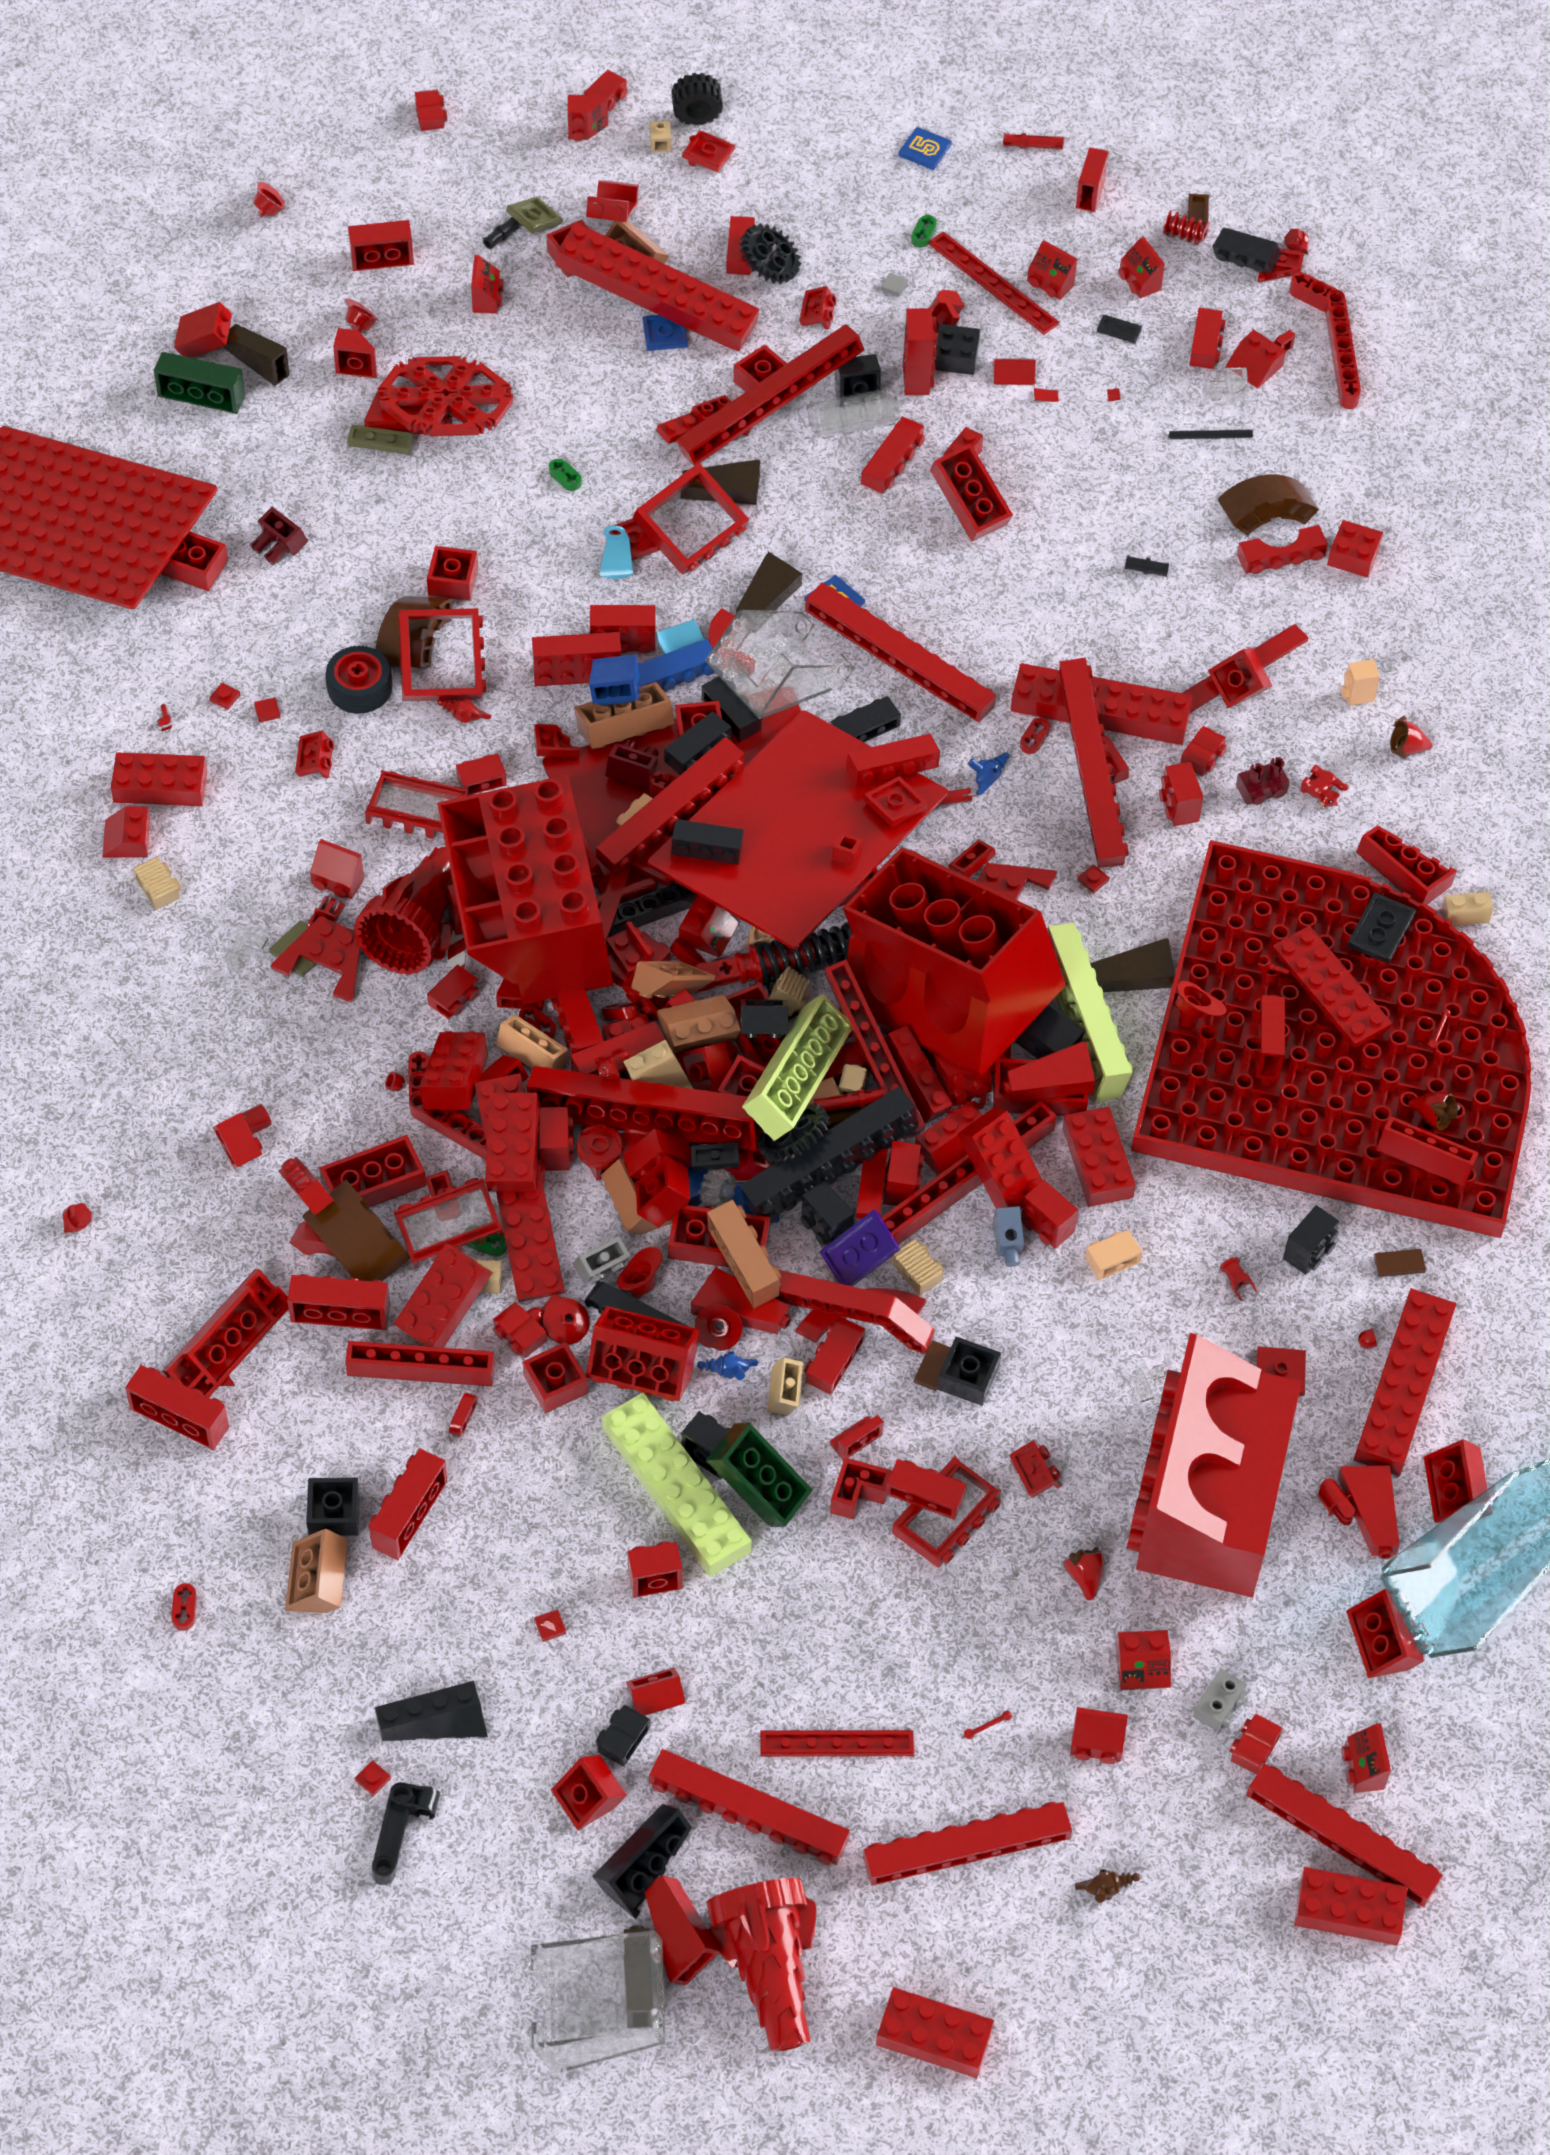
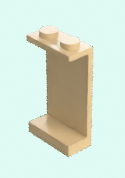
[623,1040,693,1089]

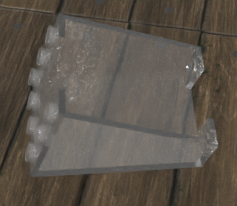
[705,610,855,719]
[527,1930,665,2073]

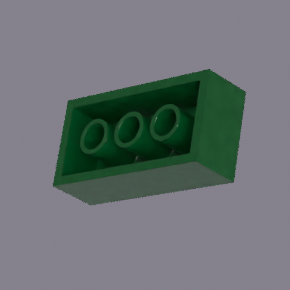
[154,352,245,414]
[706,1423,813,1527]

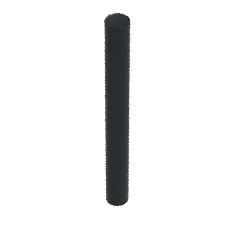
[1169,429,1253,439]

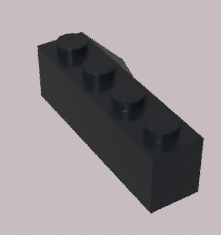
[374,1681,488,1741]
[592,1803,692,1919]

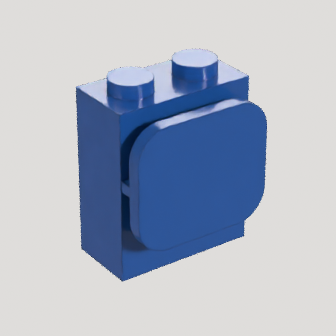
[589,655,641,705]

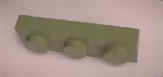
[347,425,414,455]

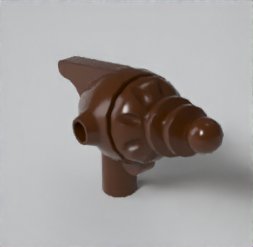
[1074,1869,1141,1903]

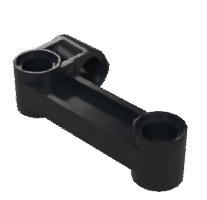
[372,1782,440,1885]

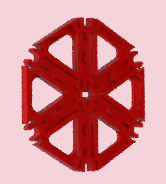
[377,356,513,437]

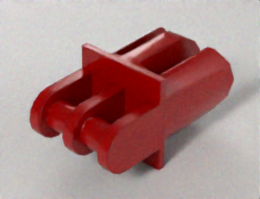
[307,895,345,928]
[1317,1479,1355,1525]

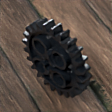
[739,223,801,284]
[758,1103,830,1163]

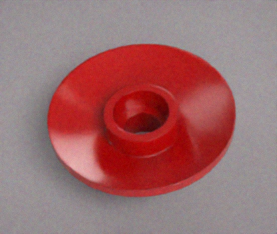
[542,1298,590,1345]
[695,1303,743,1351]

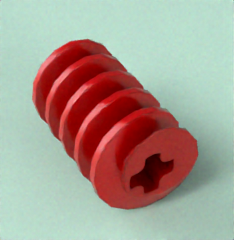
[1164,210,1209,246]

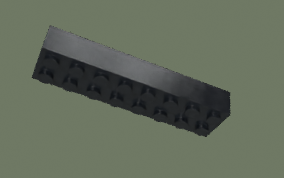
[740,1086,919,1223]

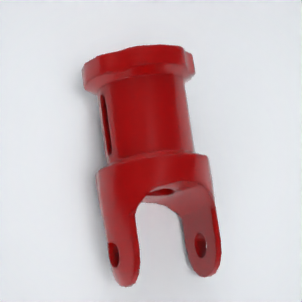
[1220,1257,1257,1301]

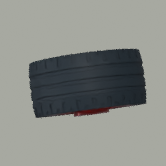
[325,645,392,714]

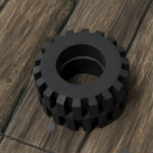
[671,73,723,125]

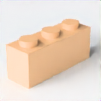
[496,1014,568,1070]

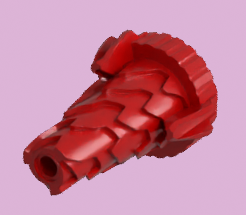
[354,847,453,975]
[706,1877,816,2052]

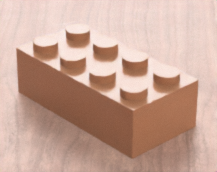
[574,682,675,749]
[707,1199,781,1308]

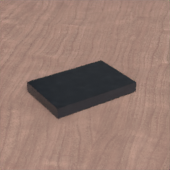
[1347,892,1416,964]

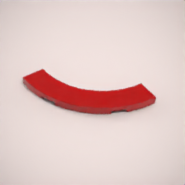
[795,1288,926,1343]

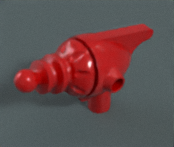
[437,698,492,723]

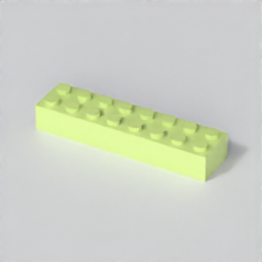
[1047,923,1133,1102]
[742,993,851,1141]
[602,1393,752,1577]

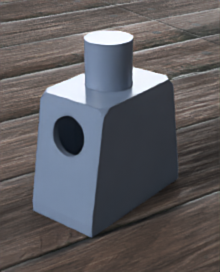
[992,1206,1024,1267]

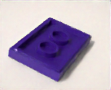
[819,1210,901,1286]

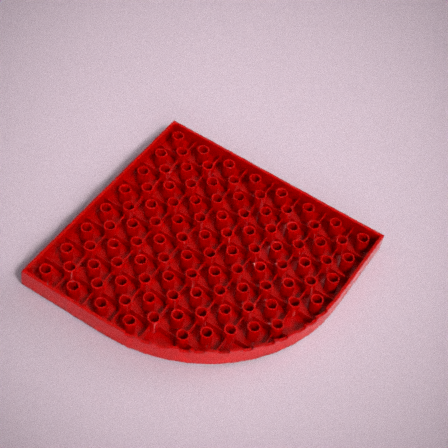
[1131,840,1532,1238]

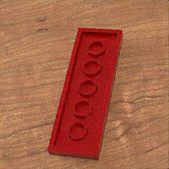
[1272,925,1392,1049]

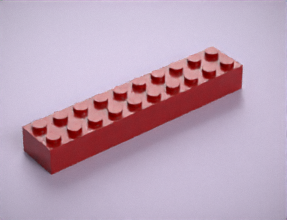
[555,222,760,351]
[526,1066,764,1151]

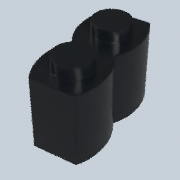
[596,1705,651,1767]

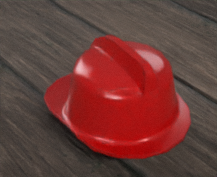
[253,182,285,217]
[345,298,379,332]
[1175,981,1226,1019]
[616,1247,663,1299]

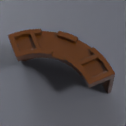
[1218,474,1319,536]
[376,596,452,668]
[302,1180,410,1281]

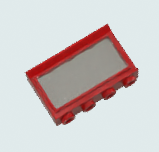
[365,770,467,839]
[393,1178,505,1269]
[892,1456,1001,1568]

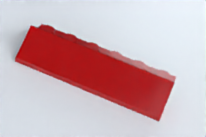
[162,1269,289,1398]

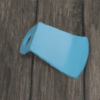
[600,526,634,579]
[656,618,705,654]

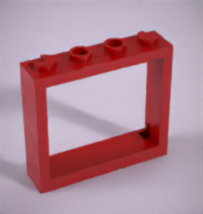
[632,463,749,574]
[398,608,486,701]

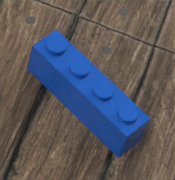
[638,639,718,690]

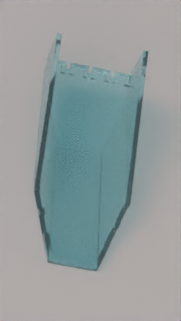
[1380,1458,1550,1658]

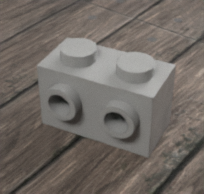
[572,1236,631,1284]
[1193,1668,1247,1732]

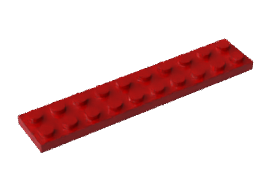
[474,1073,565,1302]

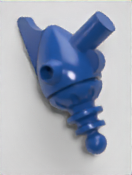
[968,752,1010,795]
[697,1351,758,1380]

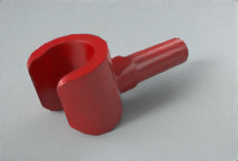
[157,704,172,731]
[1257,955,1290,975]

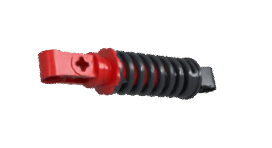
[693,921,852,992]

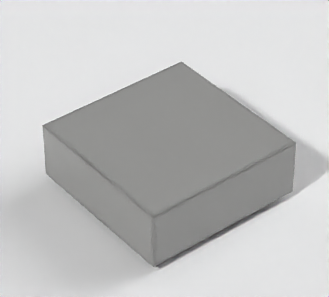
[881,273,908,297]

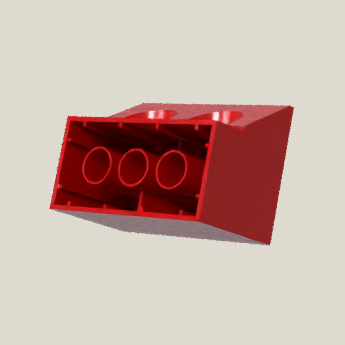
[437,775,614,1005]
[843,847,1066,1077]
[1126,1333,1302,1598]

